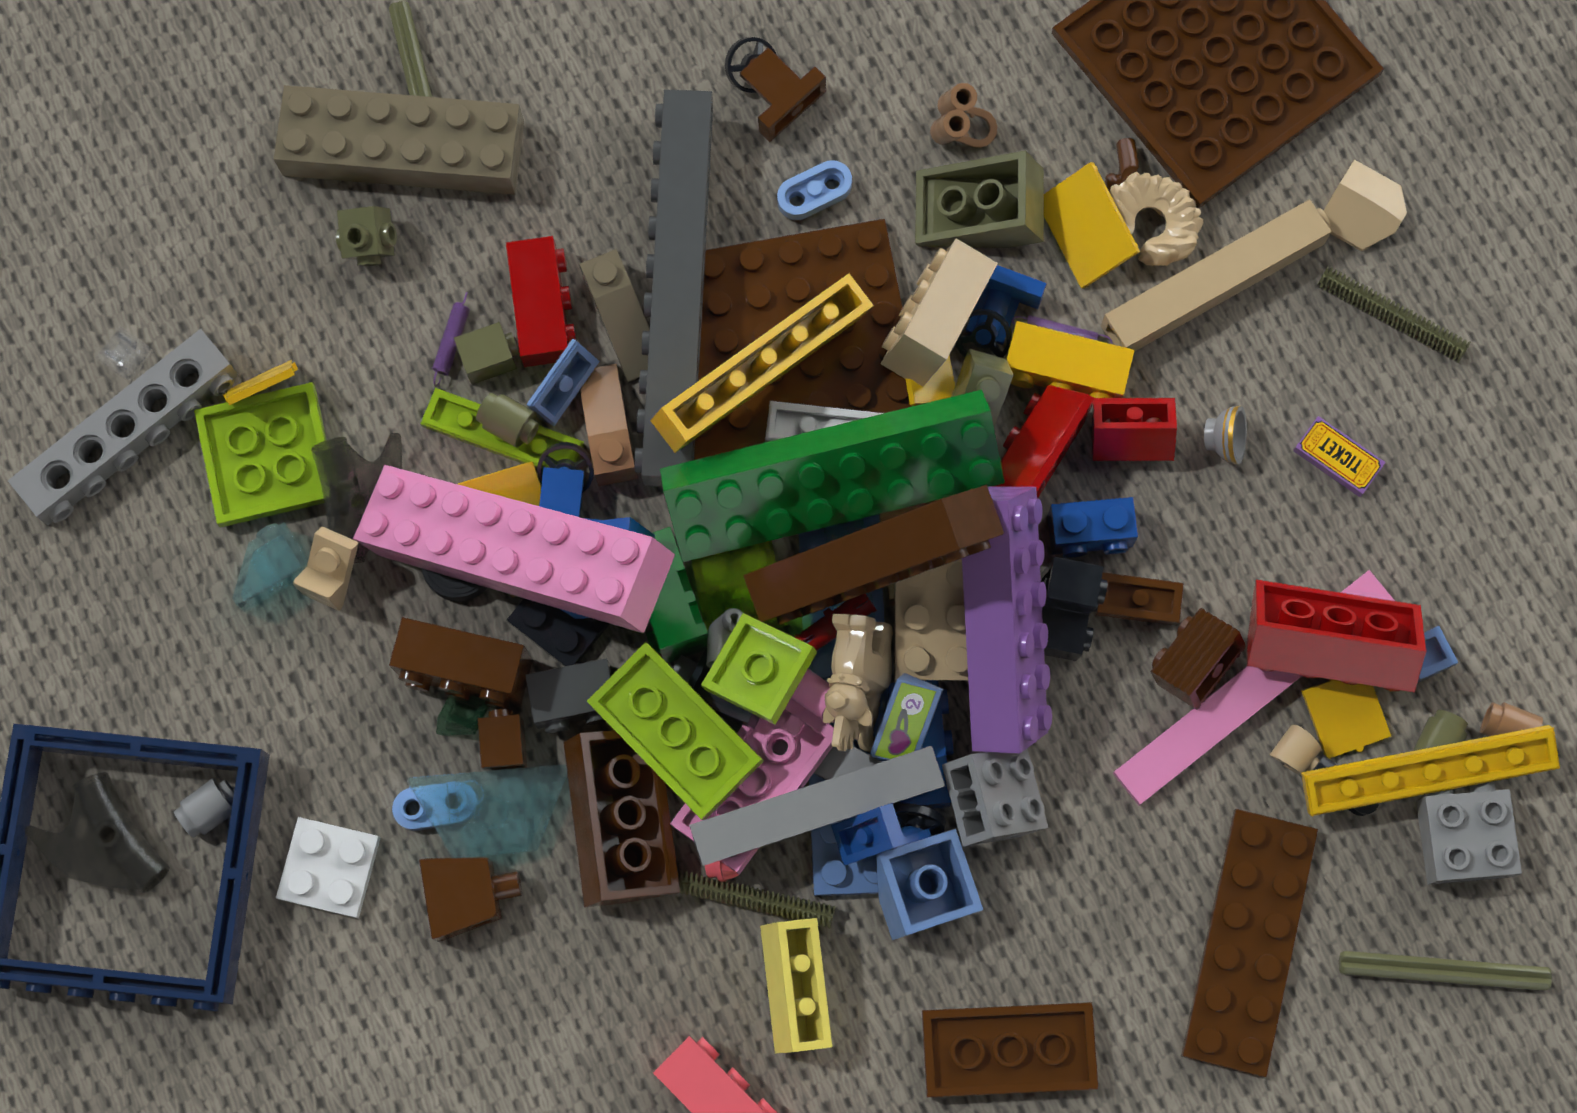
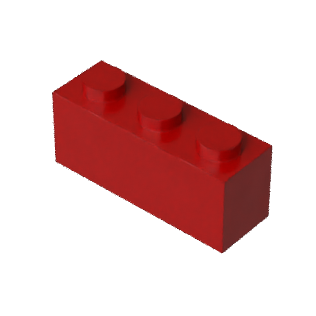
[506,236,577,367]

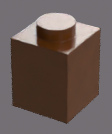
[478,709,527,773]

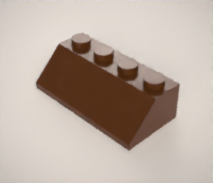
[563,730,680,908]

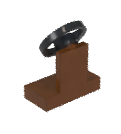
[725,37,826,142]

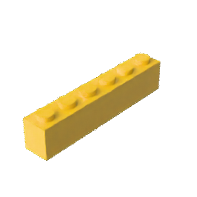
[650,273,874,453]

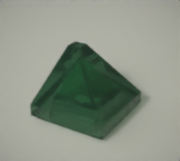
[436,695,489,736]

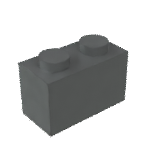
[525,658,612,733]

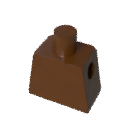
[419,857,522,942]

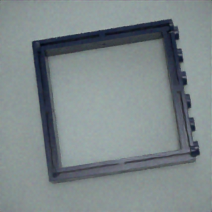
[0,723,270,1011]

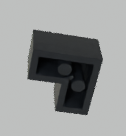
[1041,557,1108,661]

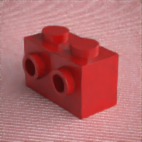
[1092,398,1177,461]

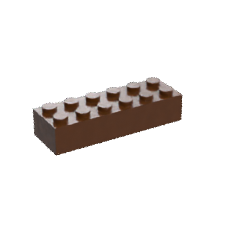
[743,485,1004,625]

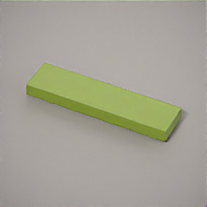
[420,388,585,471]

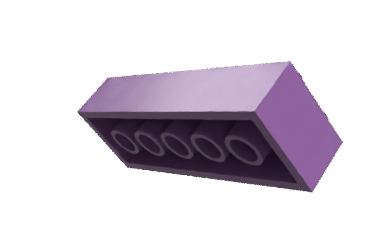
[962,487,1052,754]

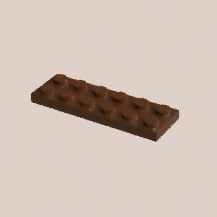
[1181,809,1318,1078]

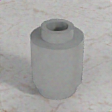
[174,778,235,838]

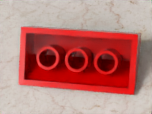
[992,385,1094,498]
[1247,580,1426,692]

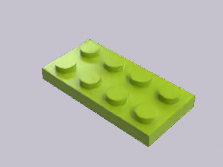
[587,642,764,820]

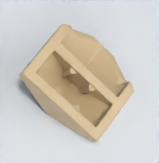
[1323,160,1407,251]

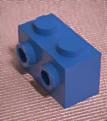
[1047,497,1138,558]

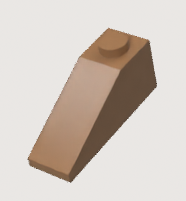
[580,364,638,486]

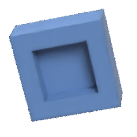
[1418,626,1458,683]

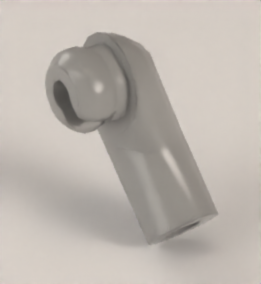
[706,608,743,668]

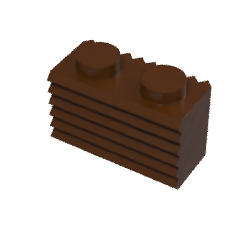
[1150,608,1246,710]

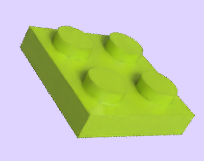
[701,613,817,725]

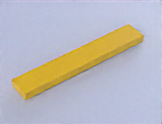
[1301,725,1560,816]

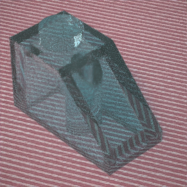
[232,522,308,612]

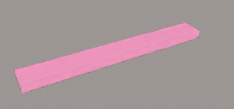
[1113,570,1395,806]

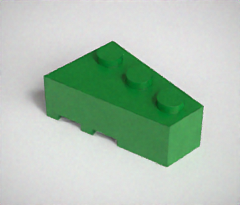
[645,527,708,663]

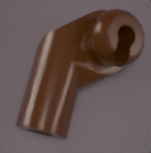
[1105,138,1139,192]

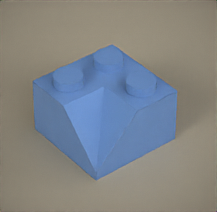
[876,829,983,940]

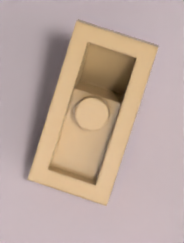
[293,526,359,611]

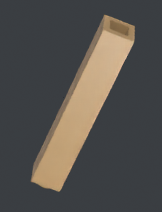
[1101,199,1331,352]

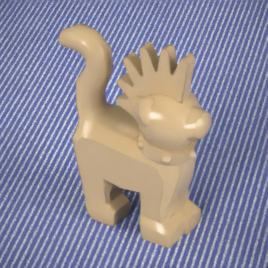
[823,614,893,753]

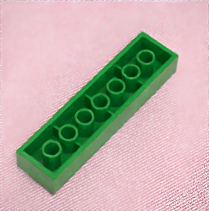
[660,389,1005,562]

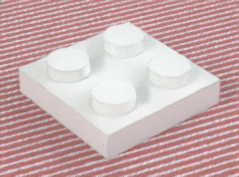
[276,817,381,919]

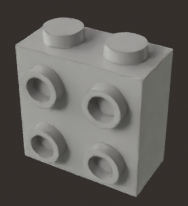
[942,749,1048,847]
[1416,783,1522,885]

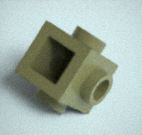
[336,206,397,266]

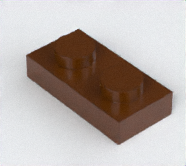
[1096,572,1184,626]

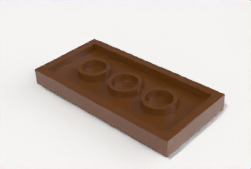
[922,1002,1098,1097]

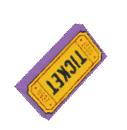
[1293,416,1386,497]

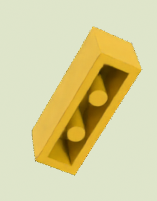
[1007,321,1135,405]

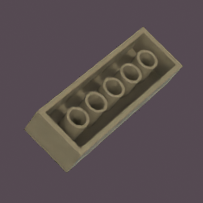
[274,85,524,195]

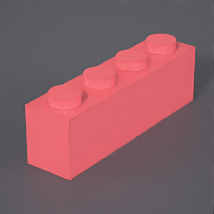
[653,1036,778,1113]

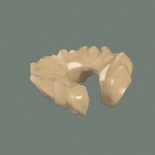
[1110,172,1203,266]

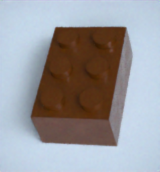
[389,617,533,709]

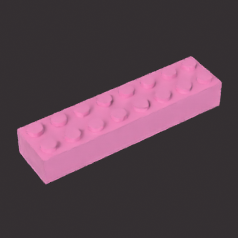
[353,465,675,633]

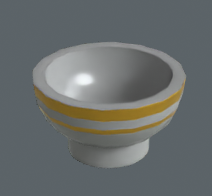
[1204,406,1247,464]

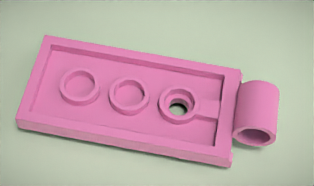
[670,669,834,875]

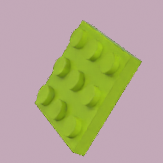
[194,382,339,528]

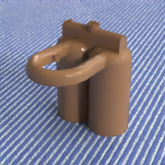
[930,83,997,148]

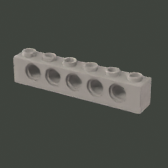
[8,329,239,525]

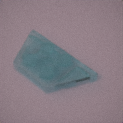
[407,764,567,858]

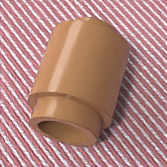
[1480,702,1543,736]

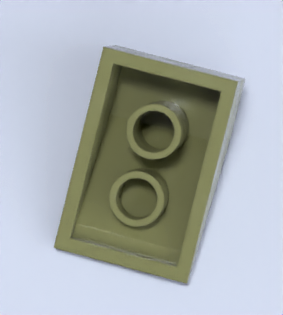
[915,150,1044,248]

